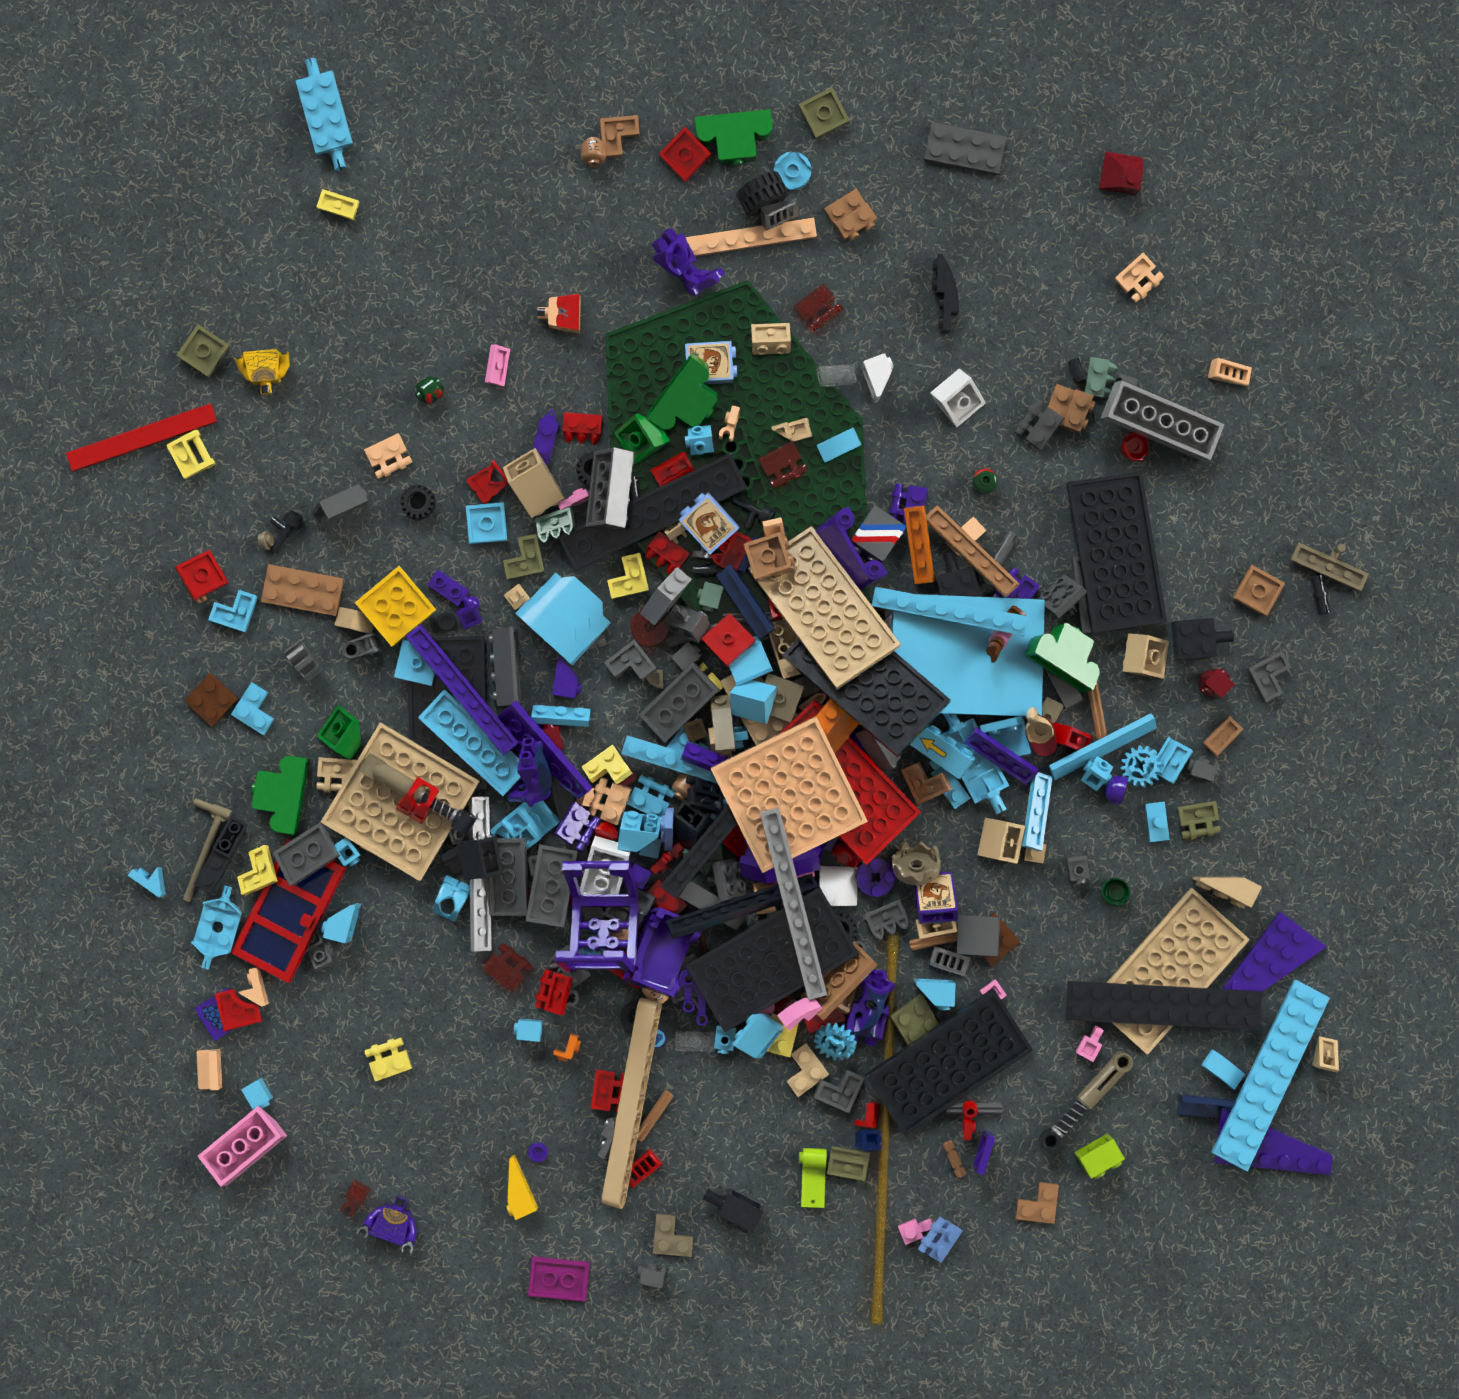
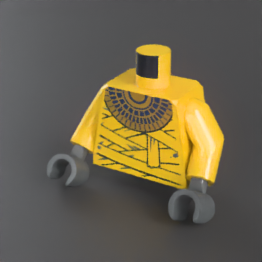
[230,341,290,395]

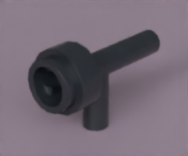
[731,496,776,529]
[270,510,304,553]

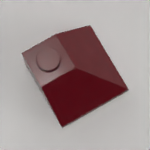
[1099,151,1143,195]

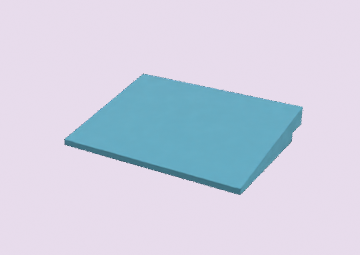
[891,594,1045,716]

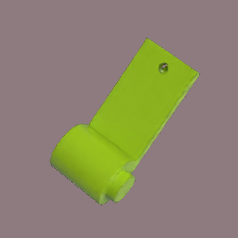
[799,1148,827,1208]

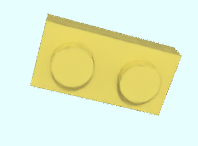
[317,189,360,220]

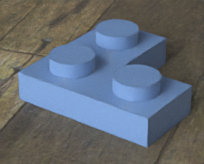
[661,808,674,851]

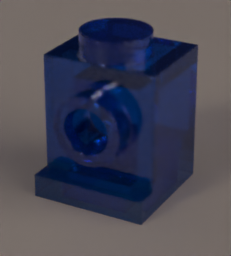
[855,1130,881,1152]

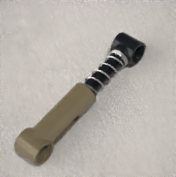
[359,753,477,835]
[1039,1051,1133,1151]

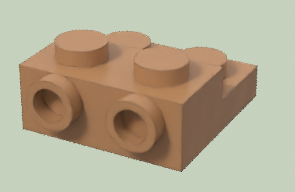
[824,188,877,242]
[1048,384,1095,434]
[744,532,795,581]

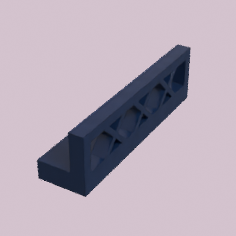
[716,564,776,639]
[1177,1094,1236,1118]

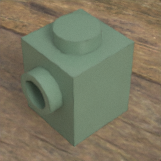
[696,582,724,612]

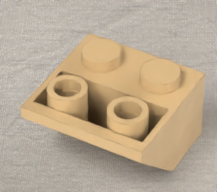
[977,818,1025,864]

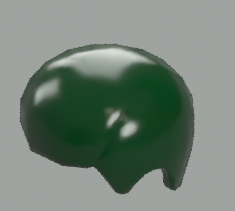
[1101,877,1131,907]

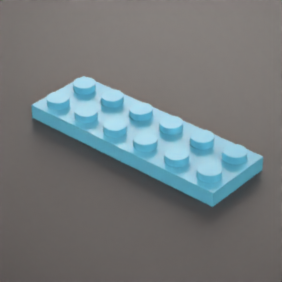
[418,689,521,796]

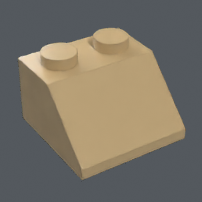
[1123,634,1169,679]

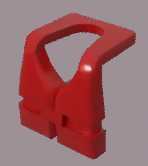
[466,460,508,504]
[396,777,439,824]

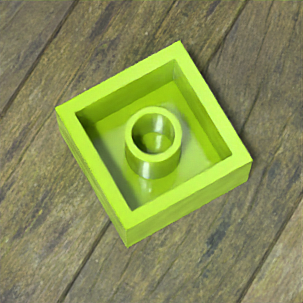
[1074,1134,1125,1179]

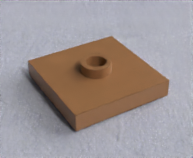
[1232,565,1285,617]

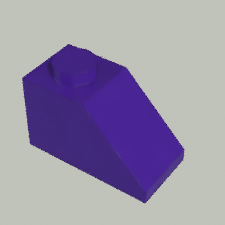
[552,657,582,699]

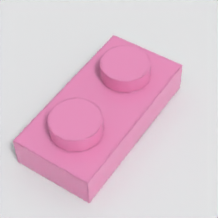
[485,344,510,387]

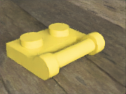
[167,430,216,480]

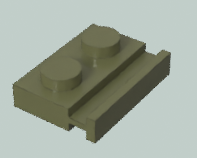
[827,1145,870,1181]

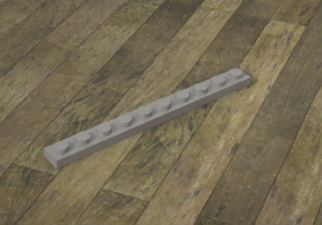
[760,807,827,1000]

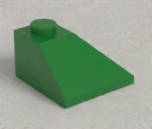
[614,413,670,465]
[317,705,361,760]

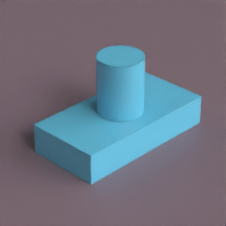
[1144,802,1170,842]

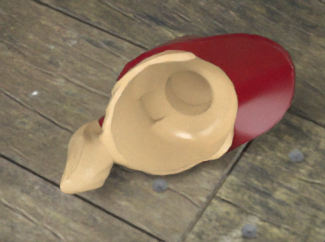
[1025,707,1057,756]

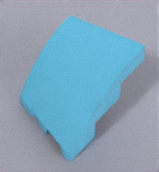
[490,801,560,849]

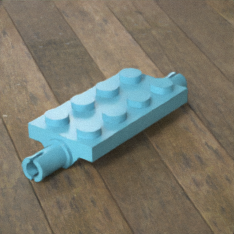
[296,58,353,171]
[942,713,1009,814]

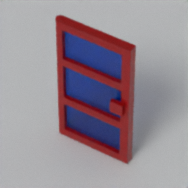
[231,838,347,983]

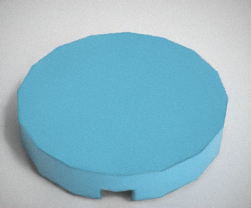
[774,152,811,190]

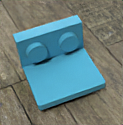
[980,716,1032,756]

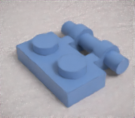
[918,1216,963,1263]

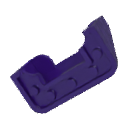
[816,506,888,591]
[623,907,701,998]

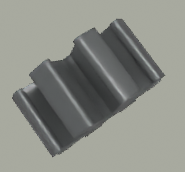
[284,640,324,681]

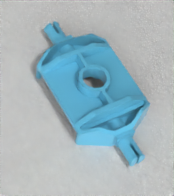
[191,885,242,970]

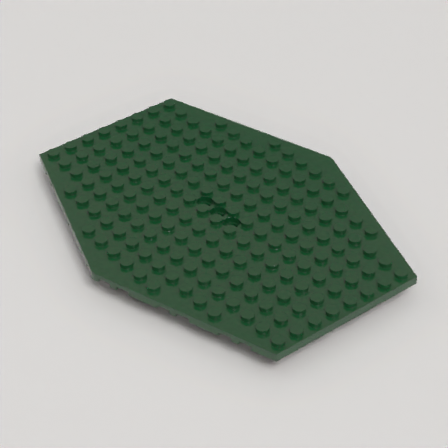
[605,280,870,642]

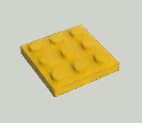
[355,566,437,647]

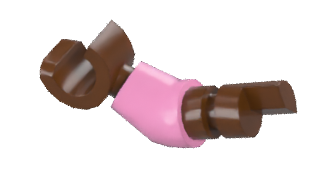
[986,605,1026,663]

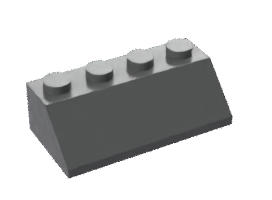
[586,447,634,530]
[489,627,522,707]

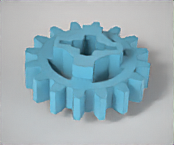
[1121,745,1164,788]
[814,1023,857,1061]

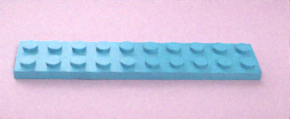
[1211,980,1330,1171]

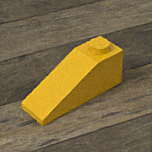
[506,1154,538,1220]

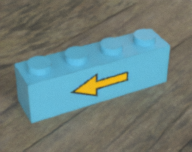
[910,725,975,779]

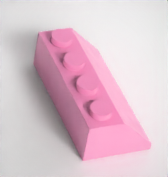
[198,1106,287,1187]

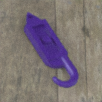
[533,409,559,464]

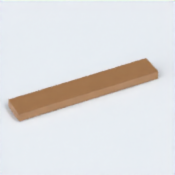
[926,505,1020,598]

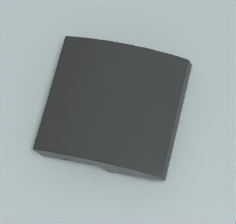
[604,880,657,931]
[957,915,1000,956]

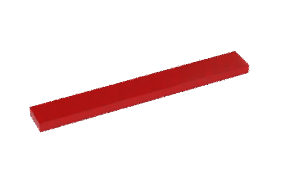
[66,403,218,472]

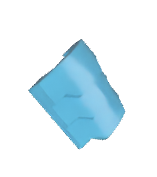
[515,573,611,666]

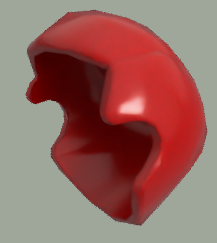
[1121,432,1149,461]
[831,842,859,868]

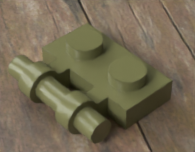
[1177,801,1221,840]

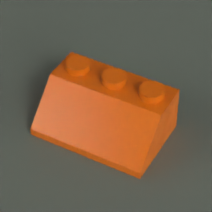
[816,699,858,754]

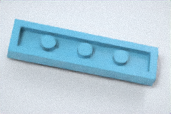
[1022,772,1052,851]

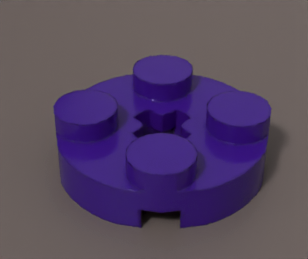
[856,858,895,897]

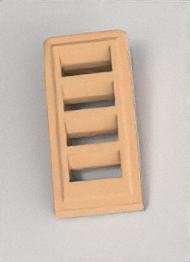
[1208,358,1252,387]

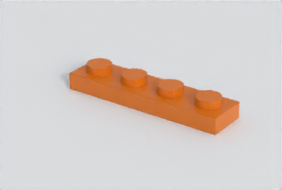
[904,506,935,584]

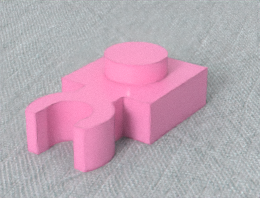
[557,488,590,510]

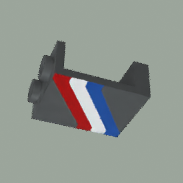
[851,505,906,564]

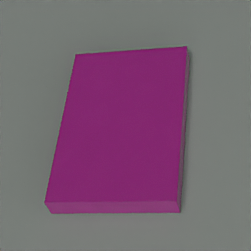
[528,1256,590,1302]

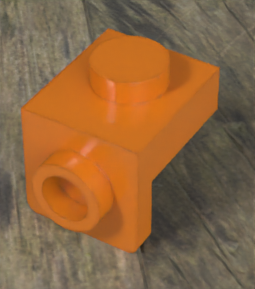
[553,1033,581,1061]

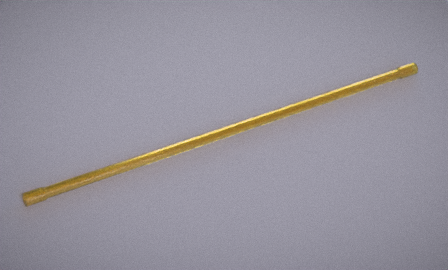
[871,934,899,1324]

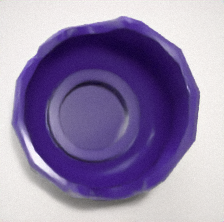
[1105,776,1128,805]

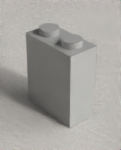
[640,567,692,626]

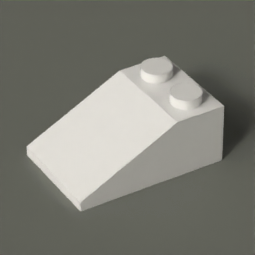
[580,836,631,895]

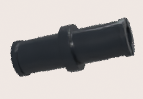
[1311,575,1331,615]

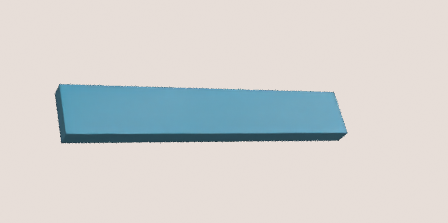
[1049,713,1157,780]

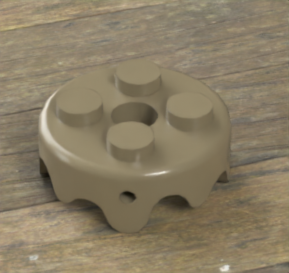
[892,842,941,885]

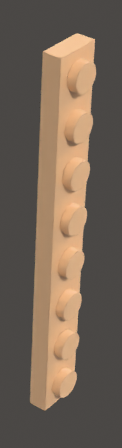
[686,218,817,257]

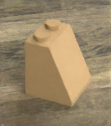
[503,448,564,518]

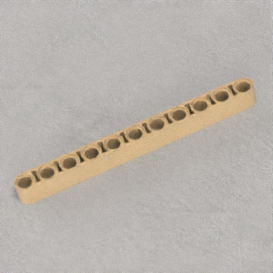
[602,998,662,1209]

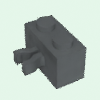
[663,604,711,643]

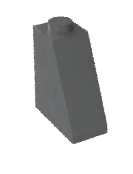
[311,484,368,530]
[855,726,901,770]

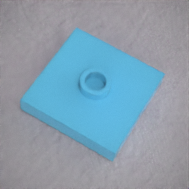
[466,502,508,544]
[394,640,435,686]

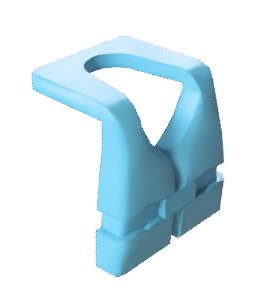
[433,875,470,922]

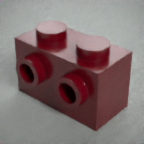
[1197,668,1235,700]

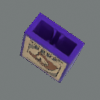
[913,872,958,924]

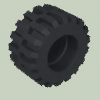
[736,171,789,216]

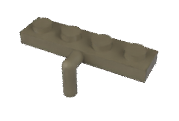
[1289,543,1369,592]

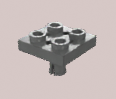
[1038,574,1087,618]
[707,857,747,901]

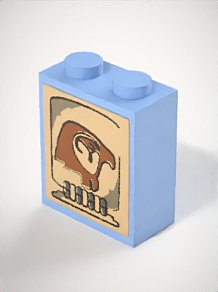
[685,341,737,384]
[679,492,739,554]

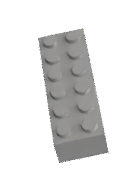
[1101,381,1224,461]

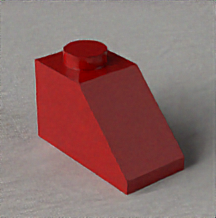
[1053,722,1093,751]

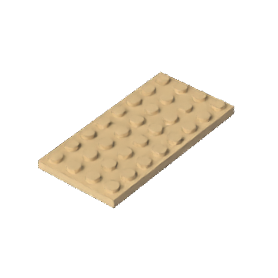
[748,526,901,690]
[1106,888,1250,1055]

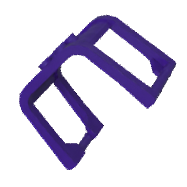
[555,860,639,972]

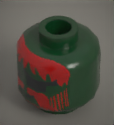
[415,376,444,405]
[972,469,998,495]

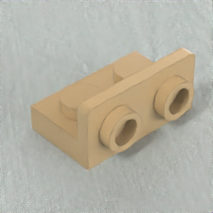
[751,323,791,355]

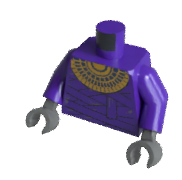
[356,1196,417,1256]

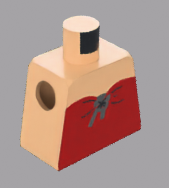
[537,294,581,334]

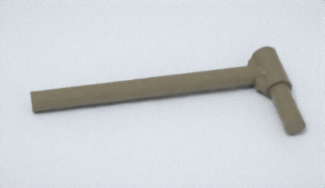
[183,798,232,902]

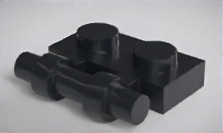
[686,776,724,815]

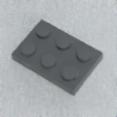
[273,823,340,886]

